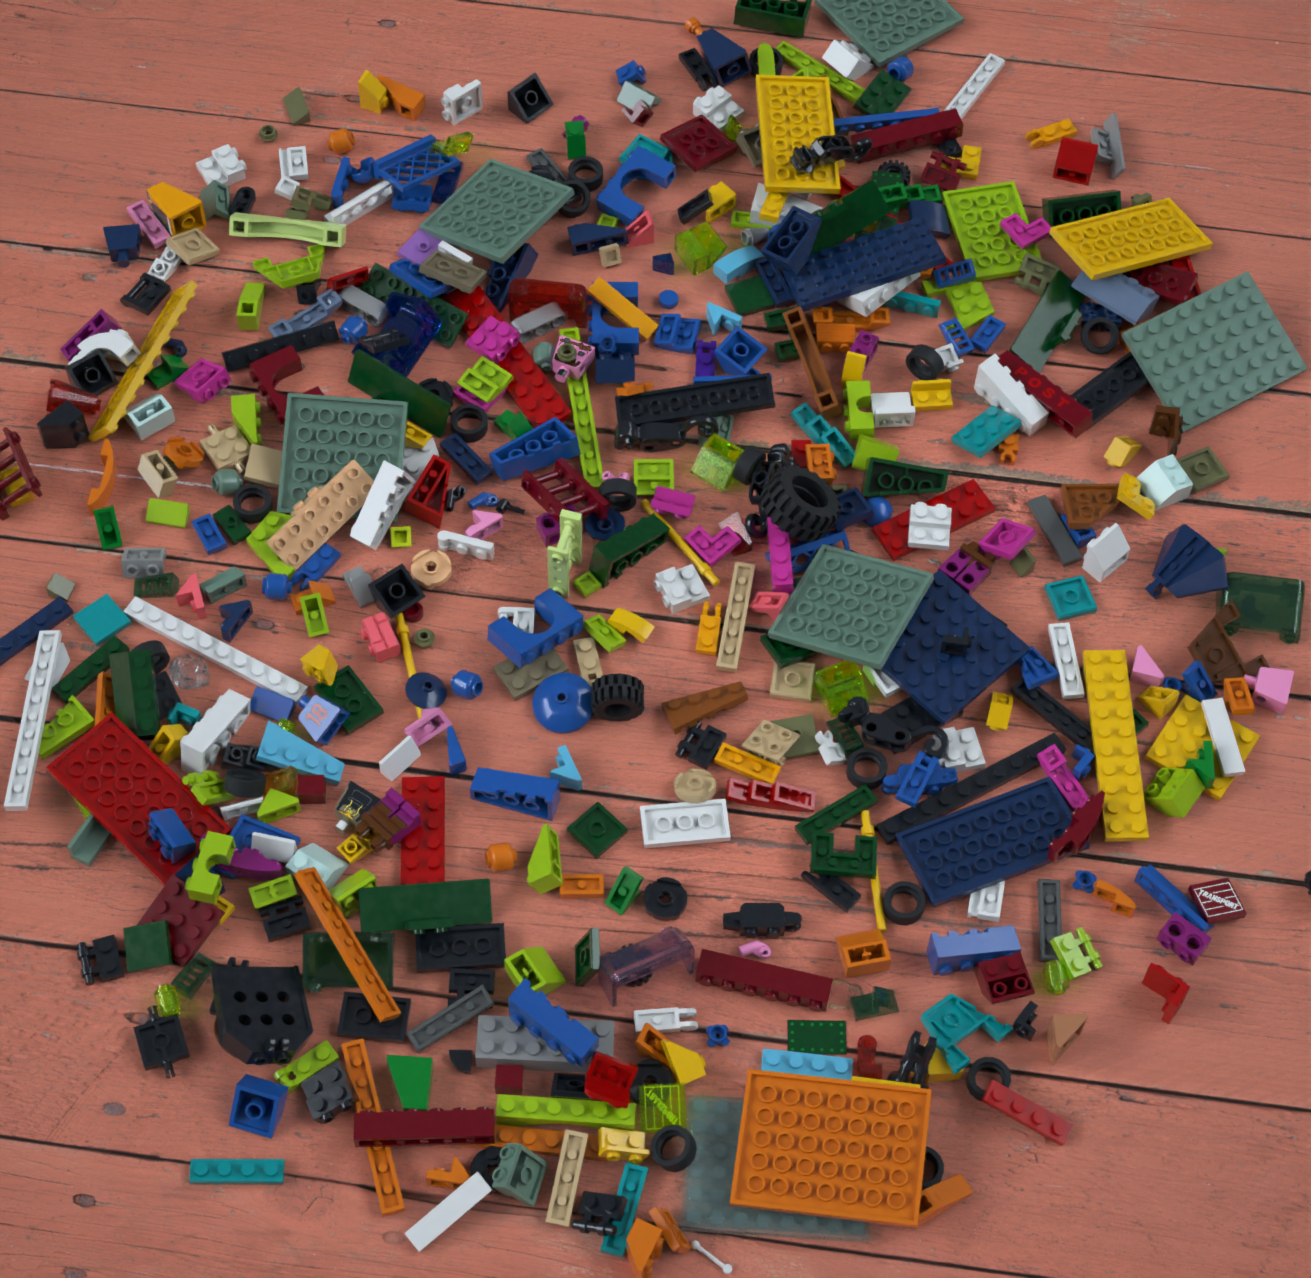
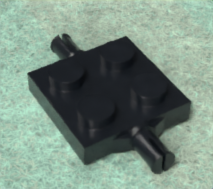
[133,1005,190,1079]

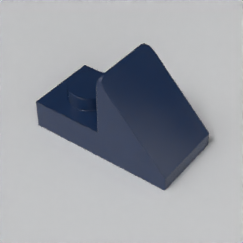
[219,600,253,643]

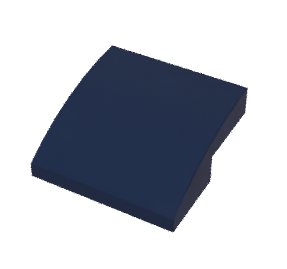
[908,200,950,239]

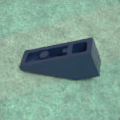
[567,223,629,256]

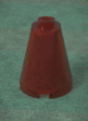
[46,379,101,416]

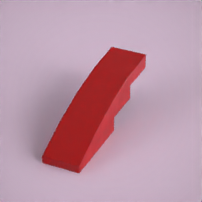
[725,777,816,812]

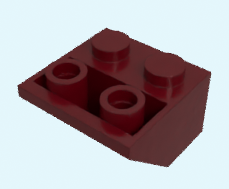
[975,952,1035,1004]

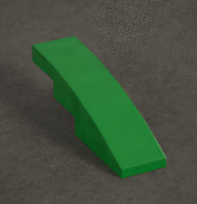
[878,183,943,208]

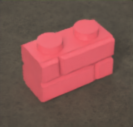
[360,612,401,662]

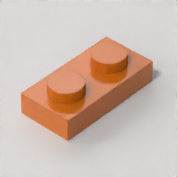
[560,874,604,898]

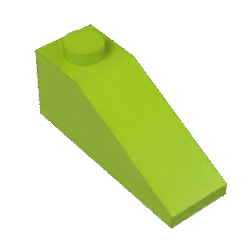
[527,823,563,895]

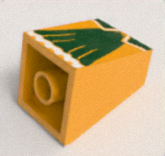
[146,182,207,237]

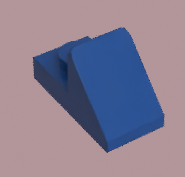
[1181,661,1218,702]

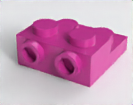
[465,315,521,365]
[174,358,231,404]
[978,518,1036,561]

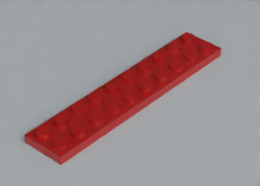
[442,285,573,428]

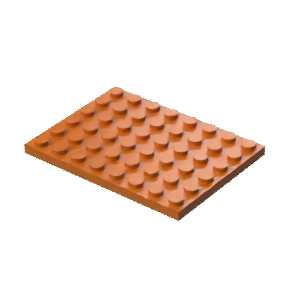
[730,1069,932,1228]

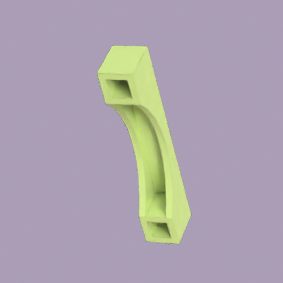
[229,212,347,247]

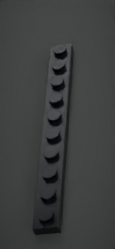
[876,732,1066,845]

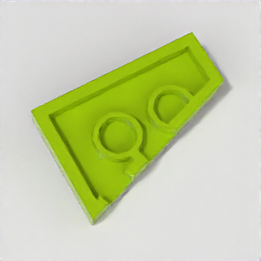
[38,694,95,760]

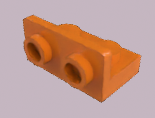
[805,444,836,486]

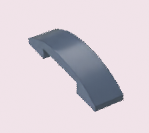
[268,289,343,337]

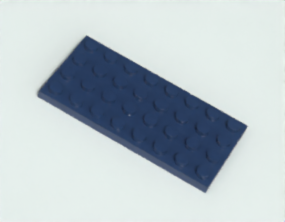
[780,216,947,312]
[895,776,1090,908]

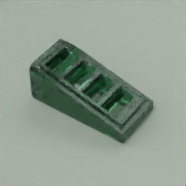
[134,572,179,598]
[826,718,864,757]
[171,952,217,1000]

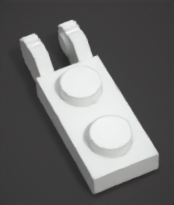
[633,1007,698,1035]

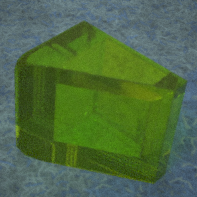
[726,114,742,142]

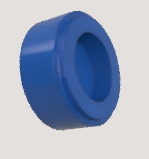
[659,290,678,309]

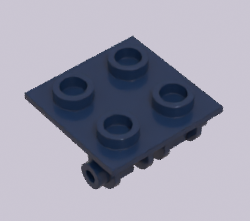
[1079,302,1122,331]

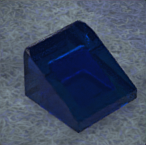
[652,253,674,275]

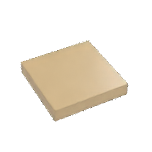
[166,228,220,265]
[243,444,282,488]
[769,661,816,703]

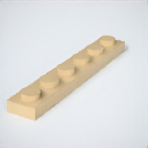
[716,562,755,673]

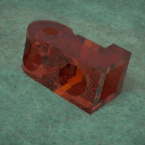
[856,1035,883,1080]

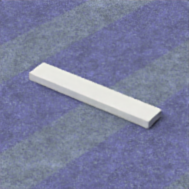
[944,53,1005,119]

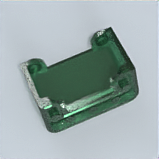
[1216,572,1305,644]
[303,931,395,992]

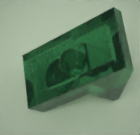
[850,986,899,1021]

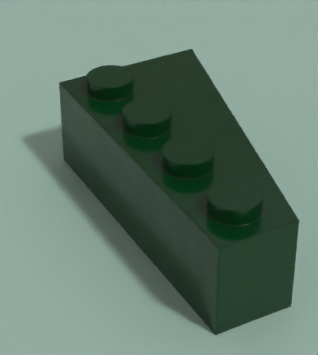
[734,0,812,38]
[861,457,949,497]
[588,513,670,589]

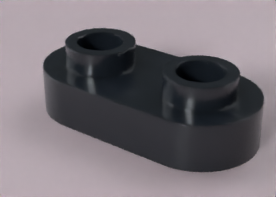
[230,187,256,215]

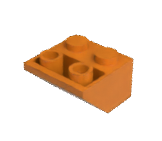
[835,929,891,978]
[626,1218,665,1278]

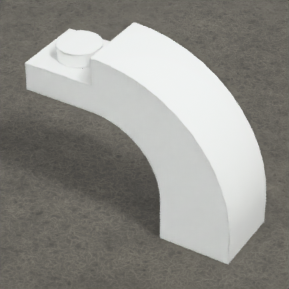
[68,332,141,367]

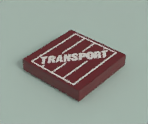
[1188,878,1247,925]

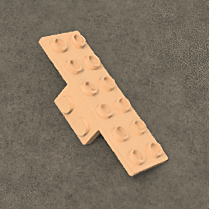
[266,460,374,571]

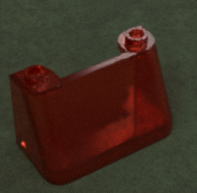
[508,278,589,329]

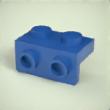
[392,183,432,213]

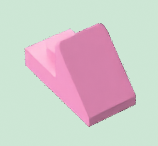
[465,510,503,540]
[405,707,452,747]

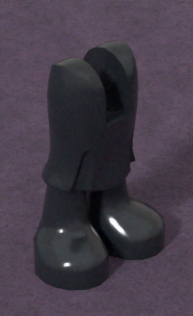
[887,1031,937,1089]

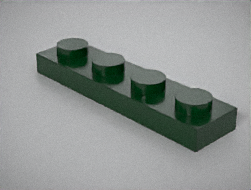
[52,635,130,704]
[795,785,878,845]

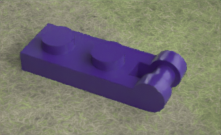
[695,340,716,377]

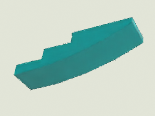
[789,402,855,469]

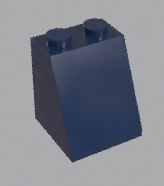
[696,28,753,87]

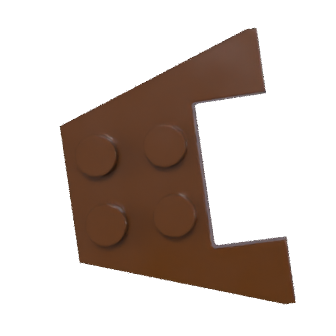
[1187,600,1270,683]

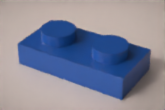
[970,315,1006,353]
[191,513,227,555]

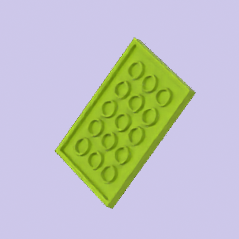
[942,181,1042,282]

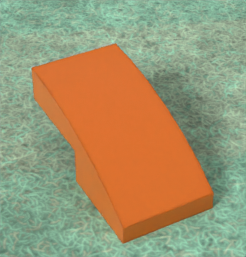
[1092,879,1136,918]

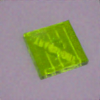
[638,1083,687,1132]

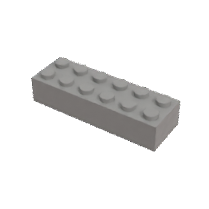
[475,1015,615,1073]

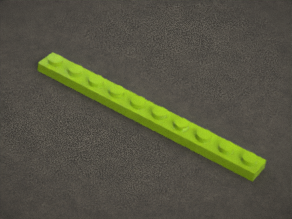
[559,327,604,491]

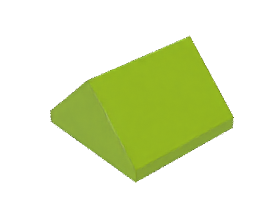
[851,433,900,471]

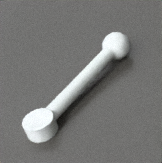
[691,1240,732,1275]

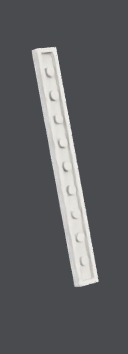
[123,596,308,706]
[4,630,62,811]

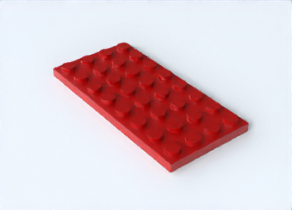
[46,712,231,886]

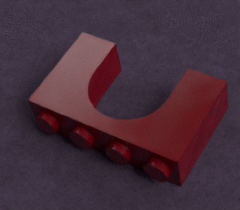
[249,345,324,427]

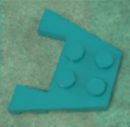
[920,993,1014,1074]

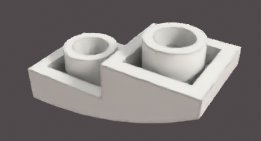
[147,245,182,282]

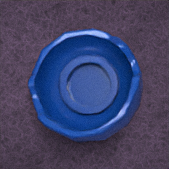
[351,157,375,184]
[863,496,893,527]

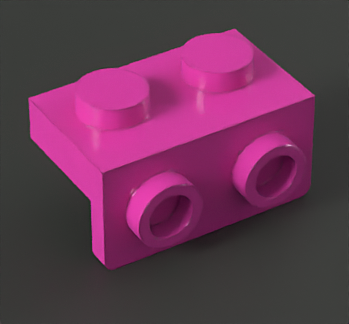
[650,486,695,519]

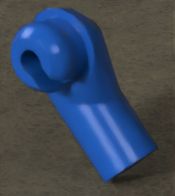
[467,492,498,510]

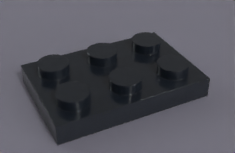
[337,991,412,1044]

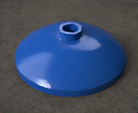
[532,673,593,734]

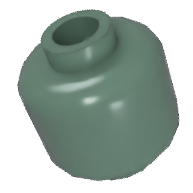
[532,342,556,372]
[211,469,243,496]

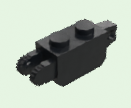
[723,903,802,938]

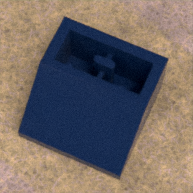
[596,351,635,383]

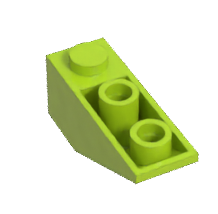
[236,282,266,331]
[231,394,263,446]

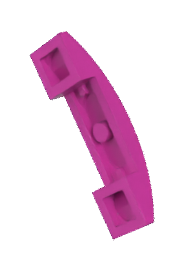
[1037,744,1101,816]

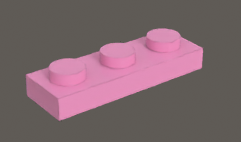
[127,200,171,249]

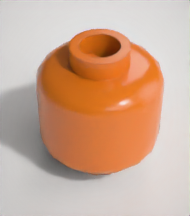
[327,128,356,155]
[485,842,518,872]

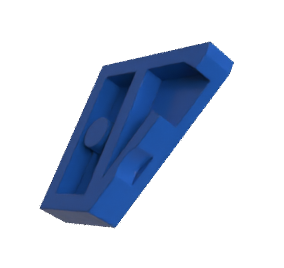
[1017,646,1059,690]

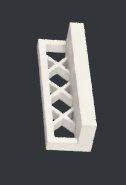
[324,180,394,225]

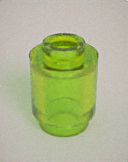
[1043,960,1069,995]
[153,984,181,1017]

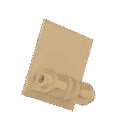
[742,720,800,766]

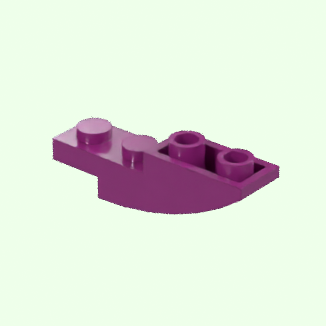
[199,833,284,880]

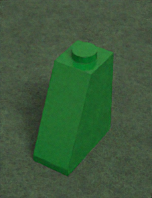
[387,1055,434,1111]

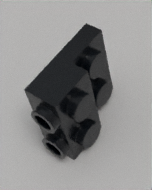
[301,1060,360,1124]

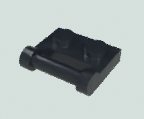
[120,273,171,316]
[358,327,409,354]

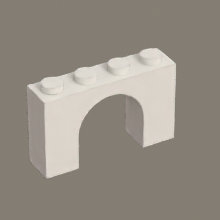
[836,272,921,317]

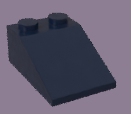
[760,205,822,276]

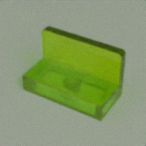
[432,132,474,157]

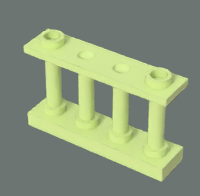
[547,509,583,598]

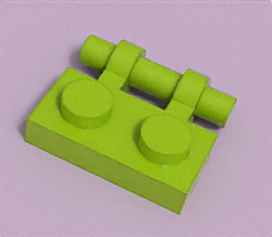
[182,770,235,805]
[1050,927,1103,981]

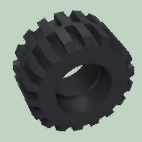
[591,673,644,721]

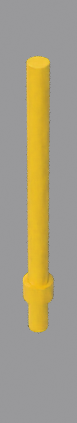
[641,499,720,586]
[395,612,423,719]
[861,810,887,933]

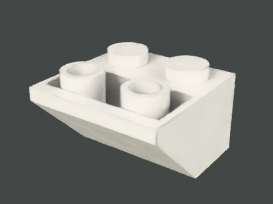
[822,40,875,81]
[1082,523,1130,583]

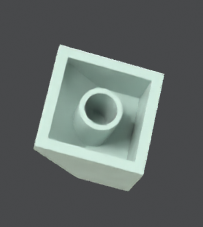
[1136,454,1193,511]
[285,843,349,890]

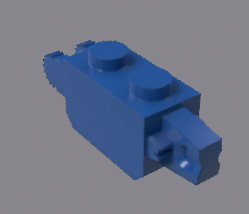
[881,763,958,796]

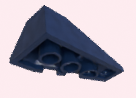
[485,243,538,313]

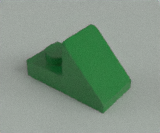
[565,121,586,160]
[146,354,189,390]
[494,409,533,440]
[93,505,123,550]
[1184,741,1215,789]
[605,866,644,915]

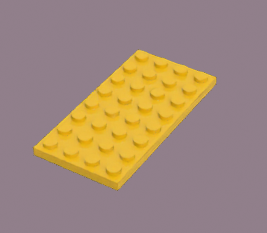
[755,75,841,194]
[1049,198,1213,281]

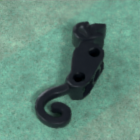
[790,135,873,174]
[614,415,719,453]
[745,443,796,539]
[838,696,949,759]

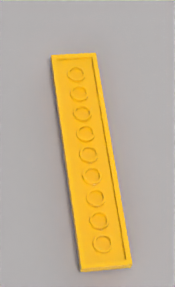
[88,280,197,442]
[1082,650,1149,842]

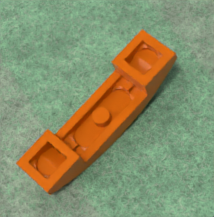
[812,307,890,332]
[87,439,117,516]

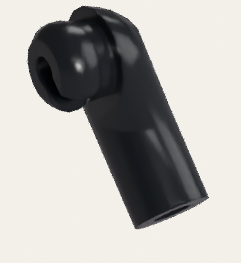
[444,485,466,512]

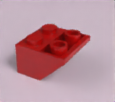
[1052,137,1099,186]

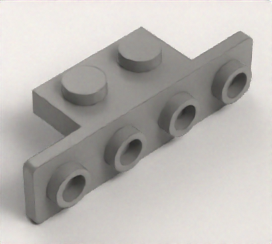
[1090,113,1125,179]

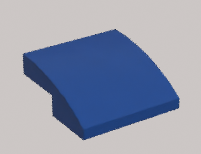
[653,314,702,354]

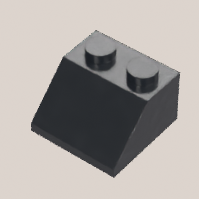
[37,400,89,449]

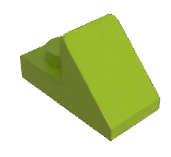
[299,592,329,637]

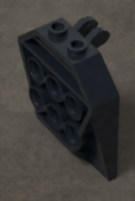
[211,965,313,1065]

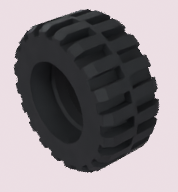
[761,465,841,542]

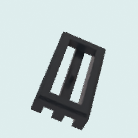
[677,189,714,225]

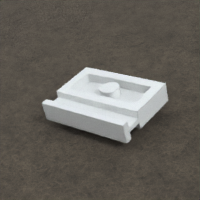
[279,146,309,180]
[967,881,1005,922]

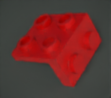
[584,1051,638,1109]

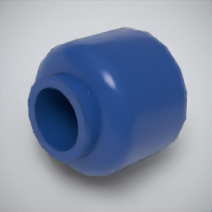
[887,56,914,82]
[339,316,368,345]
[262,573,292,600]
[451,670,483,700]

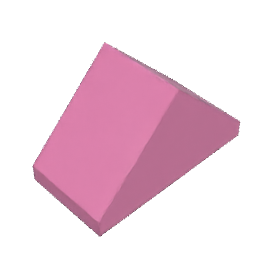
[1129,645,1165,687]

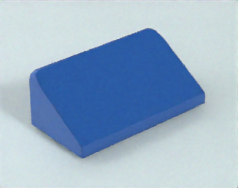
[250,686,296,724]

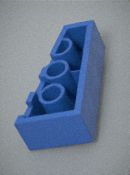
[489,417,580,481]

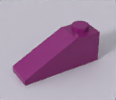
[61,309,123,361]

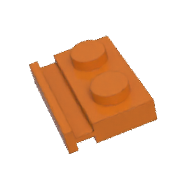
[649,1206,692,1254]

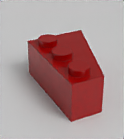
[404,454,451,529]

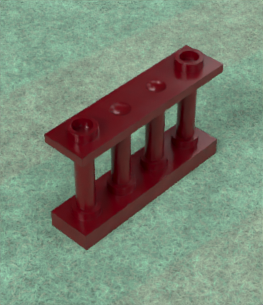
[0,427,43,521]
[521,458,610,525]

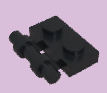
[675,721,727,770]
[259,896,312,943]
[77,934,124,986]
[448,968,495,1009]
[572,1191,628,1236]

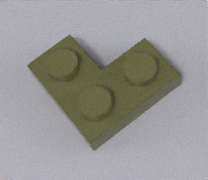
[290,186,332,211]

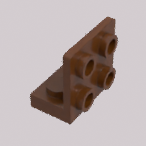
[1149,405,1183,456]

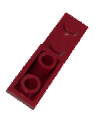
[1047,790,1105,863]

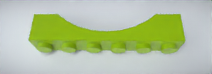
[496,1094,636,1131]

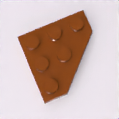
[1061,484,1123,530]

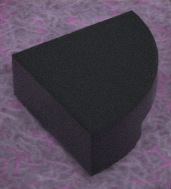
[449,1050,472,1074]

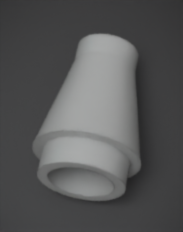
[741,227,770,246]

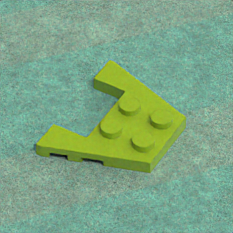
[252,244,325,288]
[921,280,995,341]
[246,511,295,580]

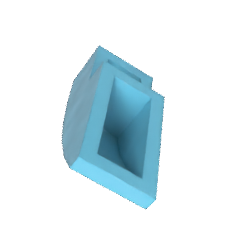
[713,245,765,284]

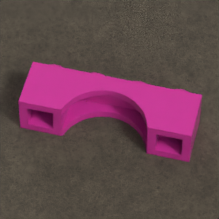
[767,517,793,597]

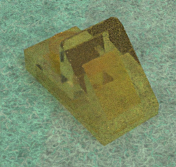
[263,766,298,796]

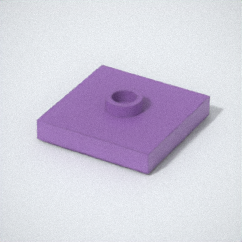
[397,229,442,264]

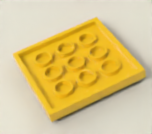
[1145,694,1260,801]

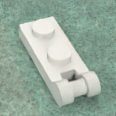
[437,530,495,561]

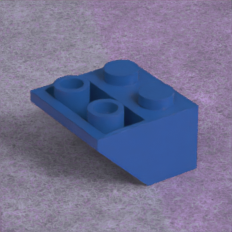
[148,808,196,863]

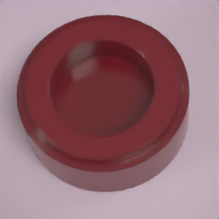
[403,602,424,623]

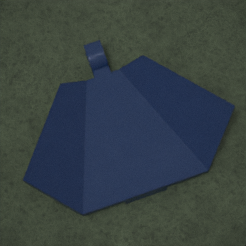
[1145,524,1229,600]

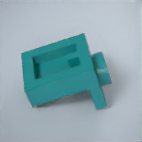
[167,702,202,726]

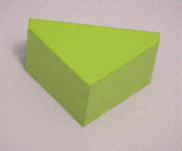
[257,788,301,824]

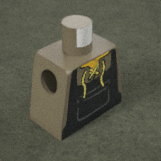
[334,781,381,835]

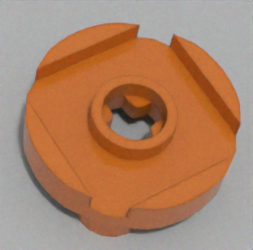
[163,436,204,469]

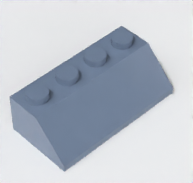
[1071,270,1160,325]

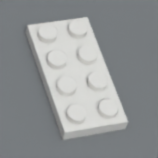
[640,799,731,849]

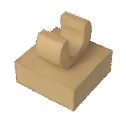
[599,243,622,268]

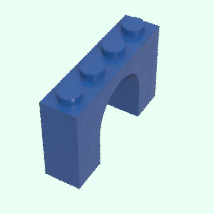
[596,146,677,226]
[588,282,639,355]
[487,588,584,668]

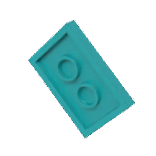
[951,405,1022,458]

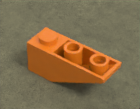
[377,74,426,121]
[916,1174,974,1229]

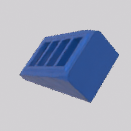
[933,259,976,289]
[938,318,975,358]
[1059,514,1097,549]
[447,726,467,775]

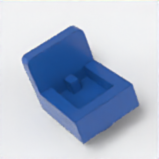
[616,60,646,87]
[1072,744,1095,782]

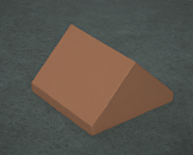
[1046,1014,1088,1065]

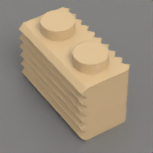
[137,450,178,499]

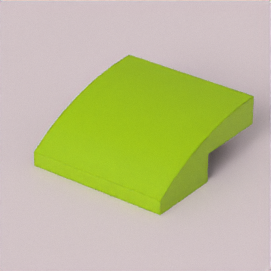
[457,356,514,404]
[634,459,674,496]

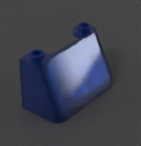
[351,291,441,377]

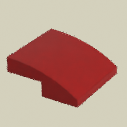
[326,266,369,294]

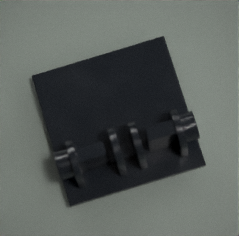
[155,670,183,720]

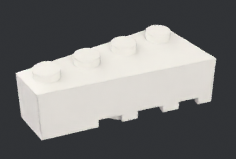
[750,182,823,226]
[974,354,1049,437]
[350,460,416,551]
[180,689,251,774]

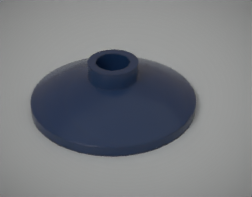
[585,509,625,541]
[405,672,447,709]

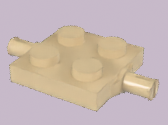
[200,423,251,476]

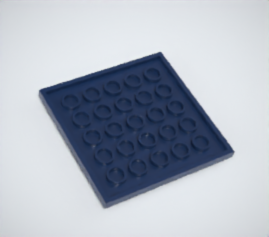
[881,570,1030,726]

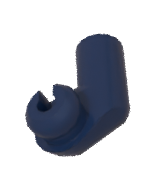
[163,338,187,357]

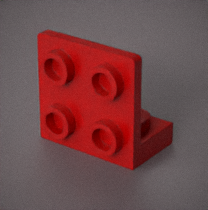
[1142,963,1191,1024]

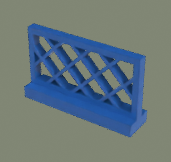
[374,134,460,192]

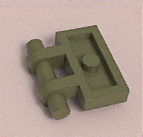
[1013,253,1061,297]

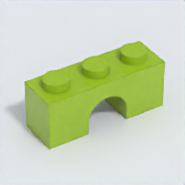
[842,380,875,440]
[185,831,236,904]

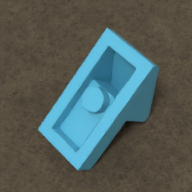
[706,302,743,336]
[550,745,582,791]

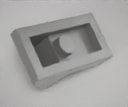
[342,566,375,609]

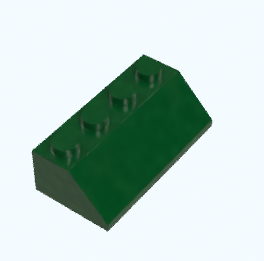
[1042,189,1122,238]
[109,649,161,737]

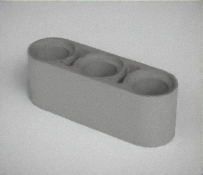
[338,285,391,327]
[510,302,567,343]

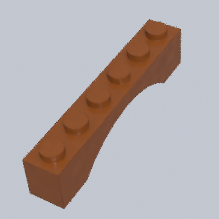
[782,306,843,420]

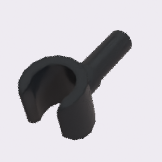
[496,498,525,515]

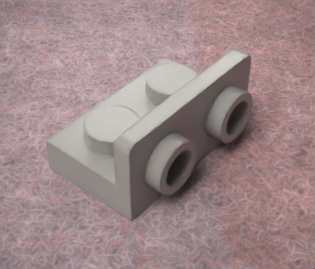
[121,548,167,578]

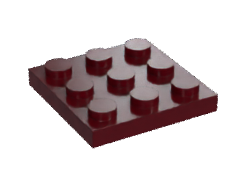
[660,114,738,173]
[137,874,225,967]

